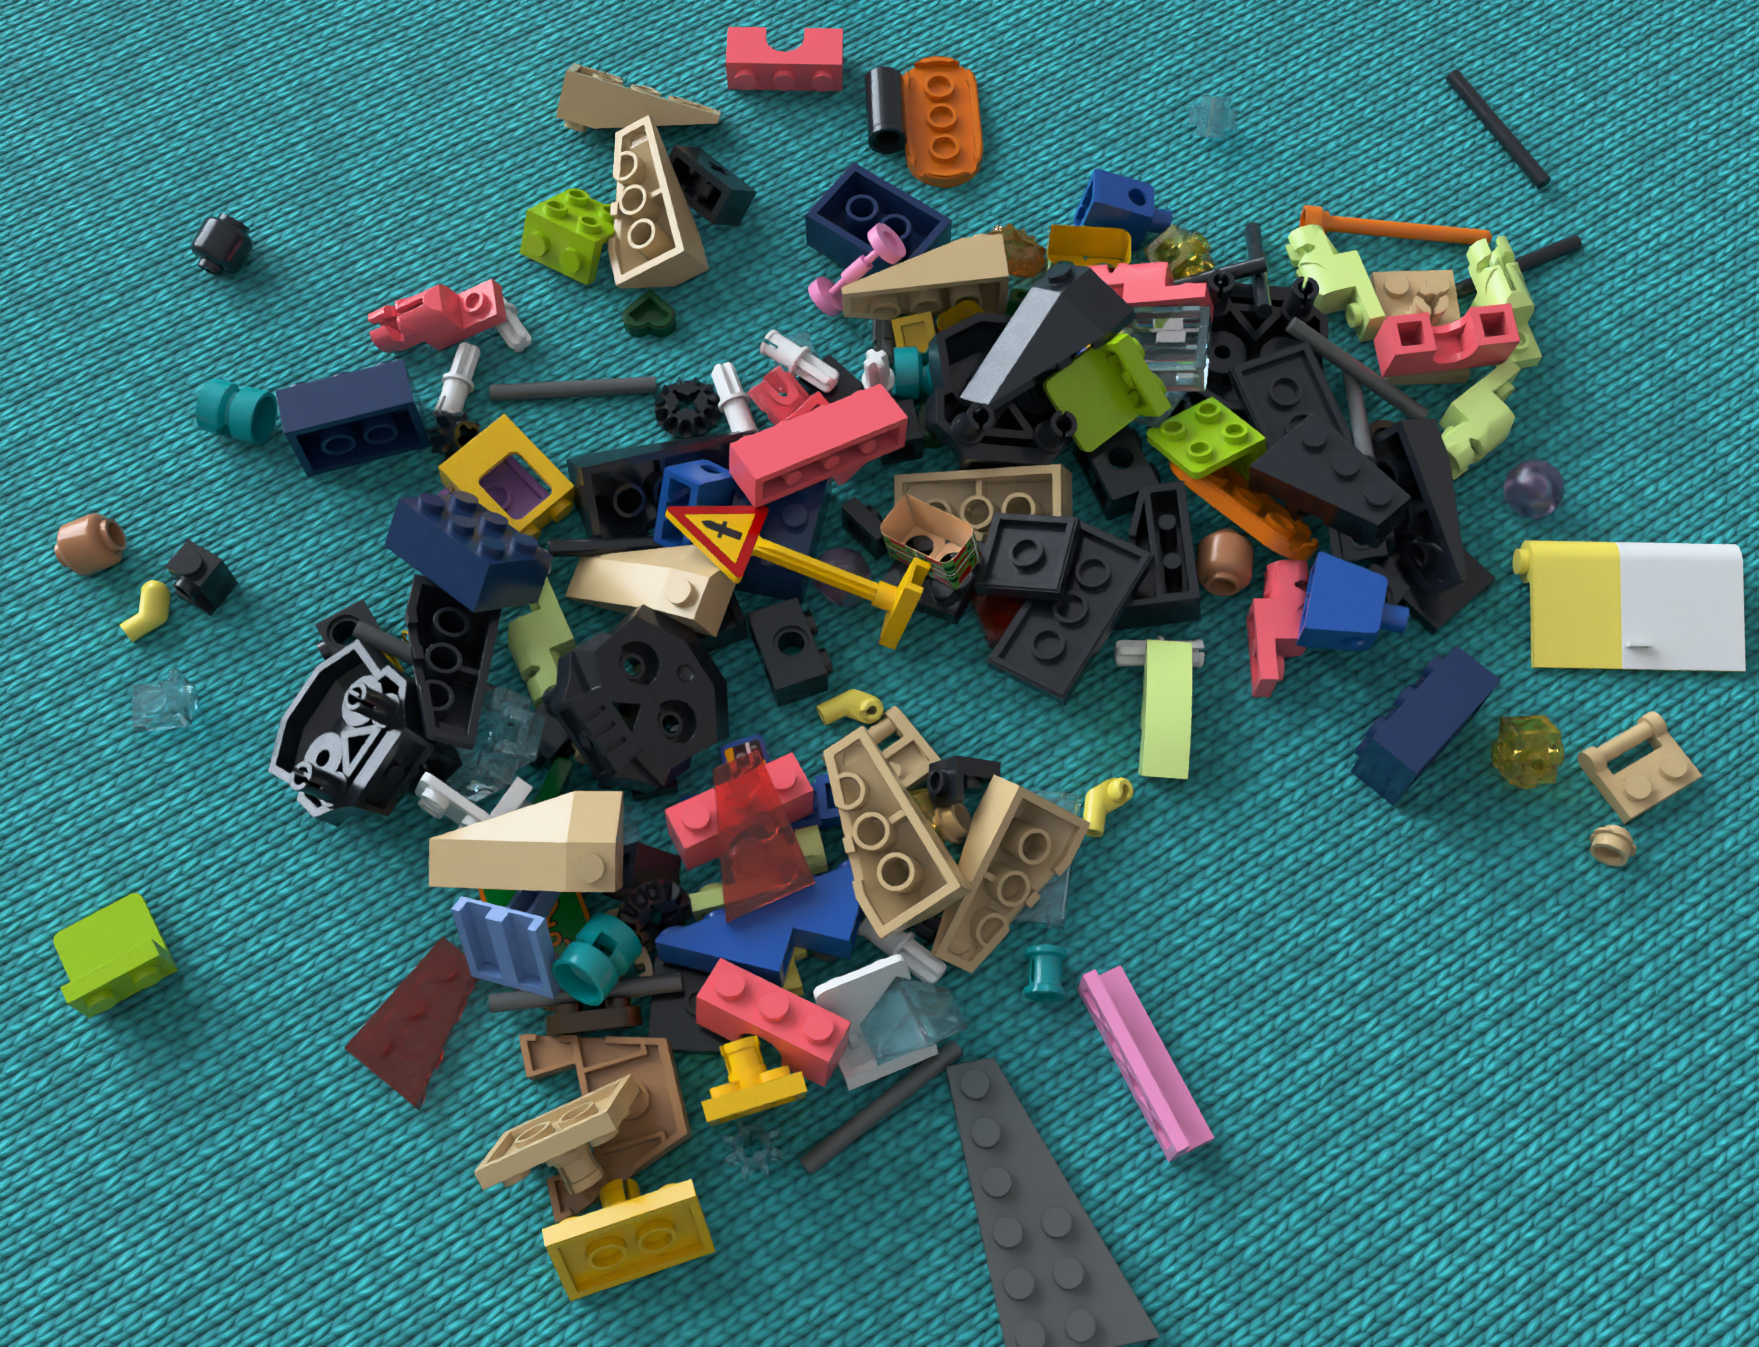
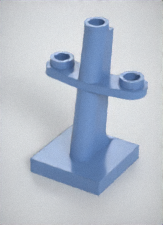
[451,890,561,999]

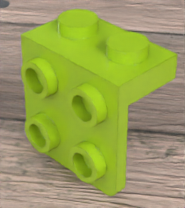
[520,188,615,285]
[1043,334,1172,452]
[1147,396,1267,482]
[53,893,178,1018]

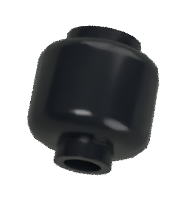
[191,213,253,277]

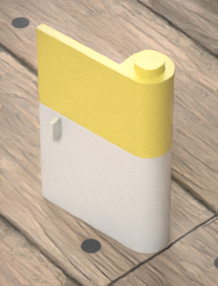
[1512,540,1746,672]

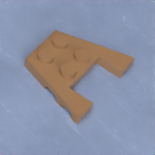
[519,1034,692,1224]

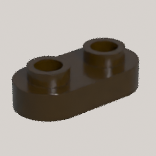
[545,997,643,1037]

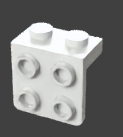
[414,772,533,830]
[813,954,939,1091]

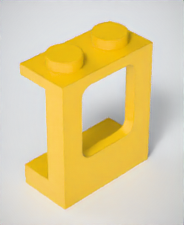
[438,414,575,540]

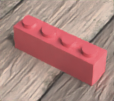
[729,383,908,509]

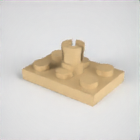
[1370,270,1470,385]
[474,1074,640,1195]

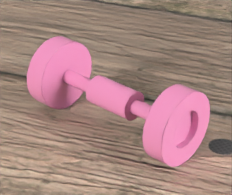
[808,223,906,317]

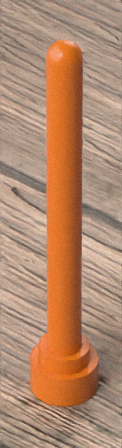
[1299,205,1492,245]

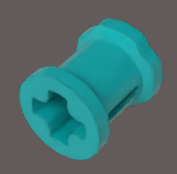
[1024,944,1067,1002]

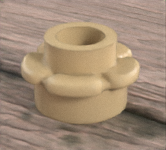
[932,803,972,844]
[1589,825,1637,866]

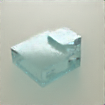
[1118,306,1212,391]
[444,686,546,803]

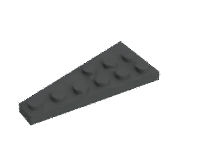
[945,1057,1160,1347]

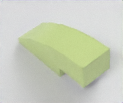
[1138,639,1192,779]

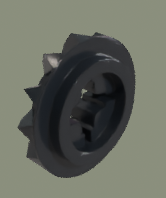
[654,377,721,438]
[617,879,693,952]

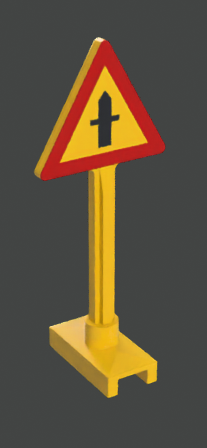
[665,506,931,650]

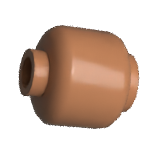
[54,513,126,576]
[1196,529,1254,596]

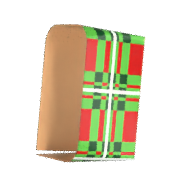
[880,494,982,590]

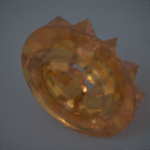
[988,223,1046,278]

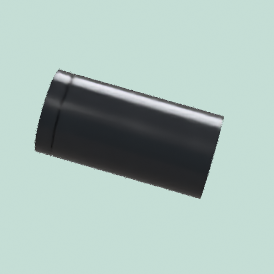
[864,67,907,154]

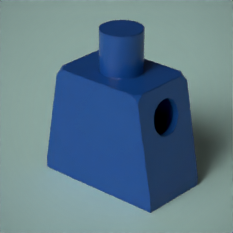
[1074,169,1172,252]
[653,459,738,548]
[1296,552,1409,651]

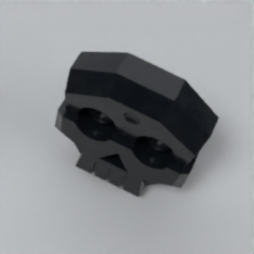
[1177,270,1328,426]
[926,312,1078,471]
[542,604,730,794]
[268,639,436,827]

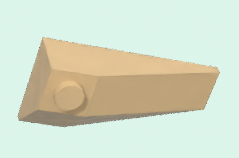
[556,63,721,132]
[608,115,709,289]
[841,234,1009,320]
[894,464,1072,544]
[565,545,736,637]
[823,725,973,940]
[931,775,1091,973]
[429,791,624,892]

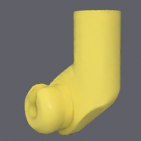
[119,580,171,642]
[816,689,884,726]
[1083,777,1134,837]

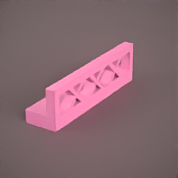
[1077,965,1214,1162]

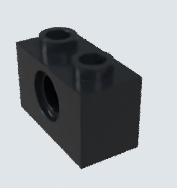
[1072,425,1161,521]
[747,597,833,707]

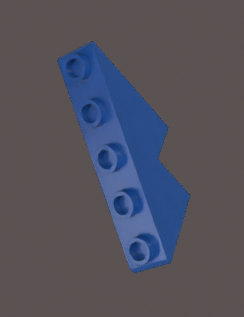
[655,860,864,988]

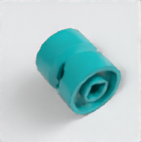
[893,346,933,401]
[195,378,278,445]
[551,913,642,1006]

